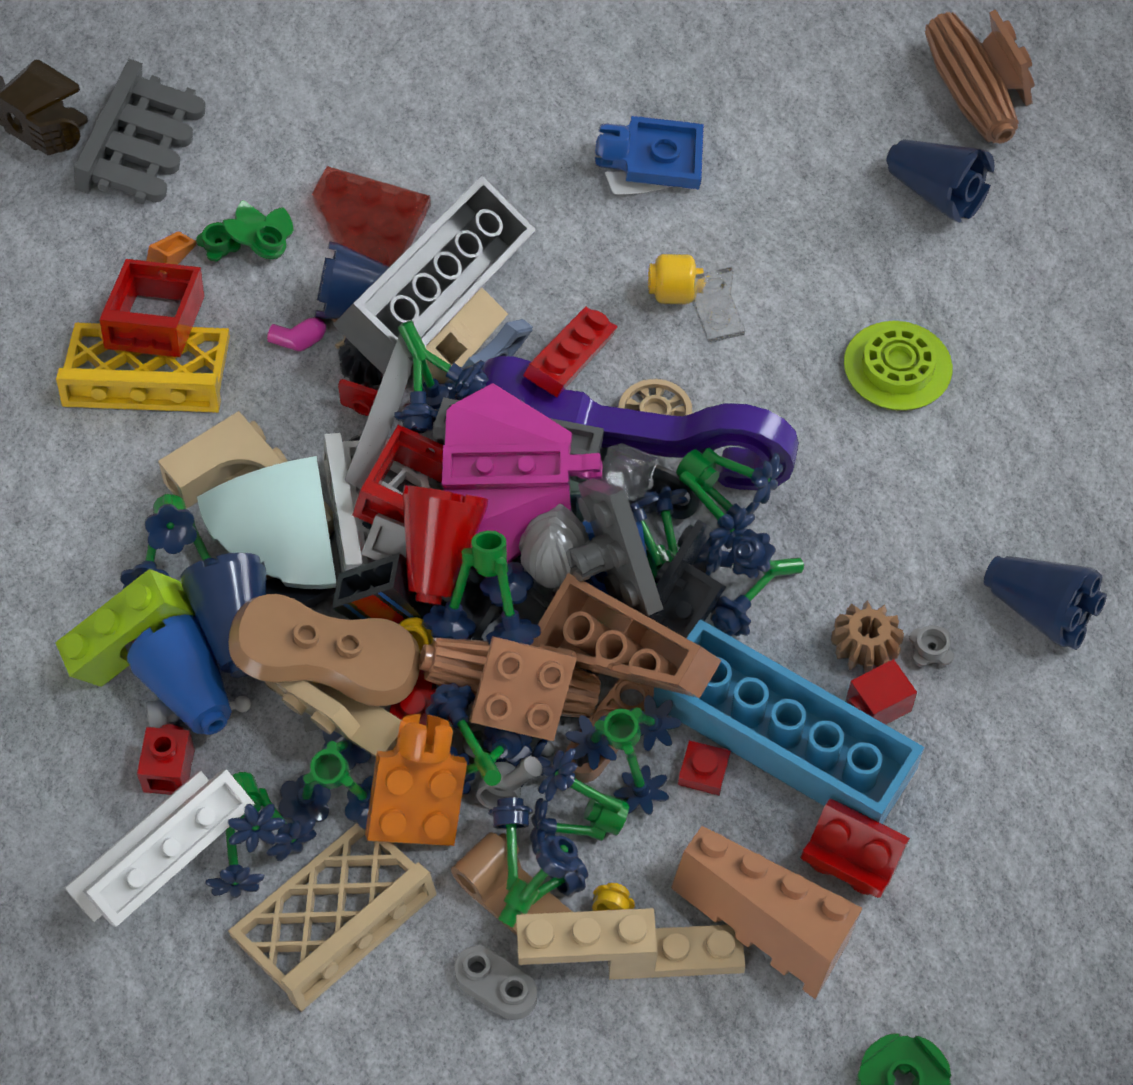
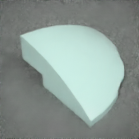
[197,456,337,589]

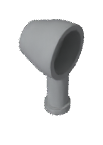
[476,756,542,809]

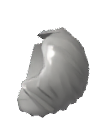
[519,504,590,589]

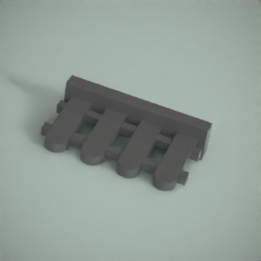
[74,59,206,205]

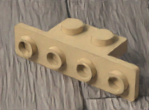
[265,680,401,757]

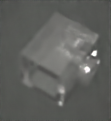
[599,443,659,501]

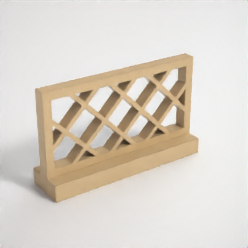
[228,823,437,1012]

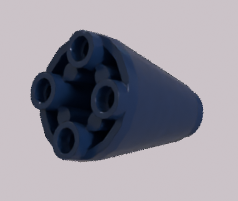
[984,556,1107,650]

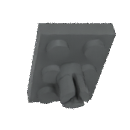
[566,478,663,616]

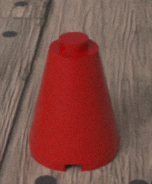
[403,485,489,605]

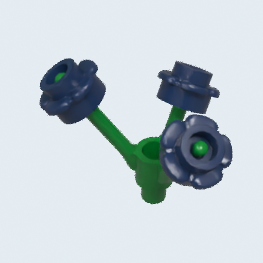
[489,797,588,928]

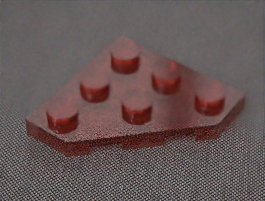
[312,166,431,267]

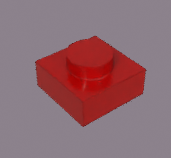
[678,740,731,796]

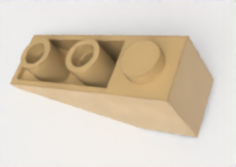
[412,287,508,384]

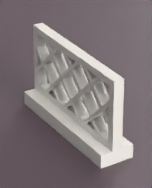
[323,433,430,572]

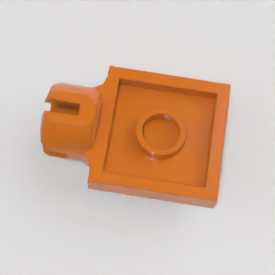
[365,714,467,846]

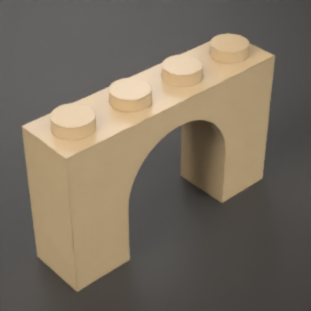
[158,411,334,580]

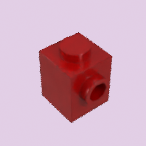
[845,659,917,725]
[137,724,195,795]

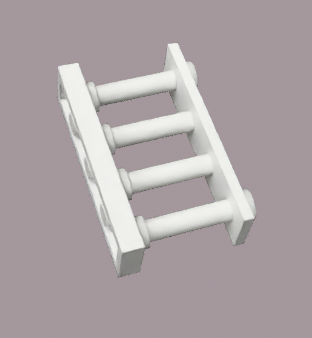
[64,769,255,927]

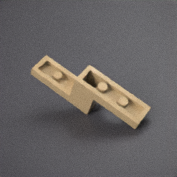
[516,908,746,980]

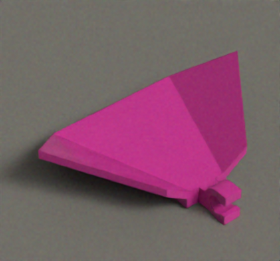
[442,383,603,577]

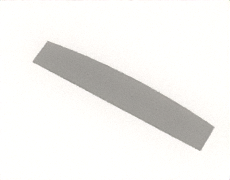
[345,334,413,489]

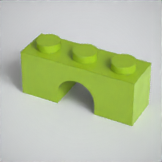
[55,569,195,687]

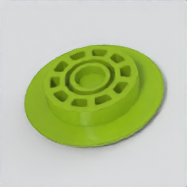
[844,321,953,411]

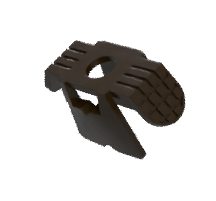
[0,59,88,156]

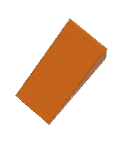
[146,231,197,274]

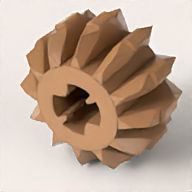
[831,600,904,673]

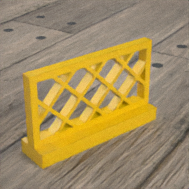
[56,322,230,413]

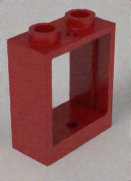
[99,259,205,358]
[352,424,443,524]

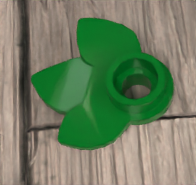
[222,200,293,259]

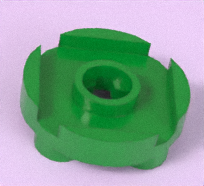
[856,1033,951,1085]

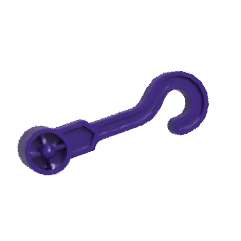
[481,356,799,490]

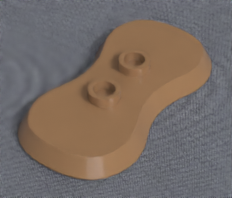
[228,594,420,706]

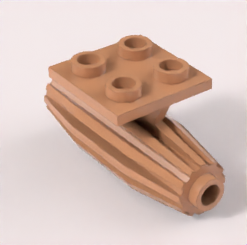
[925,9,1035,144]
[418,636,601,741]

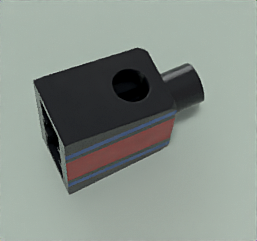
[332,552,432,624]

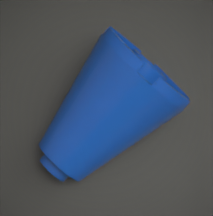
[127,614,232,735]

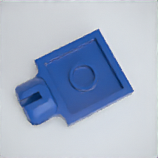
[595,116,704,189]

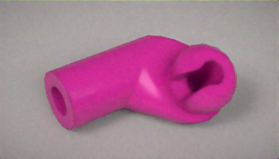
[267,317,326,351]

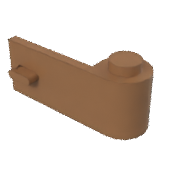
[451,832,573,936]

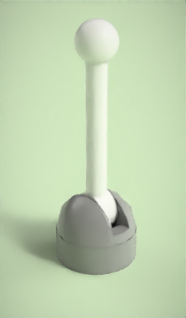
[146,695,251,728]

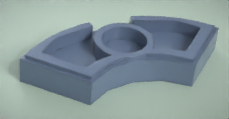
[453,319,533,388]

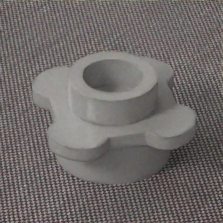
[909,625,954,667]

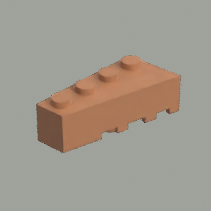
[531,573,722,698]
[671,826,863,999]

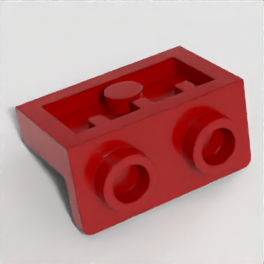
[800,798,910,898]

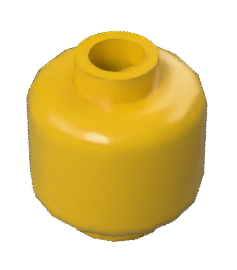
[648,254,704,304]

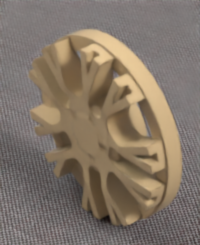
[618,379,692,416]

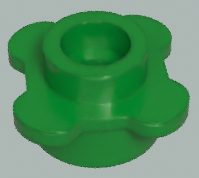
[196,222,241,261]

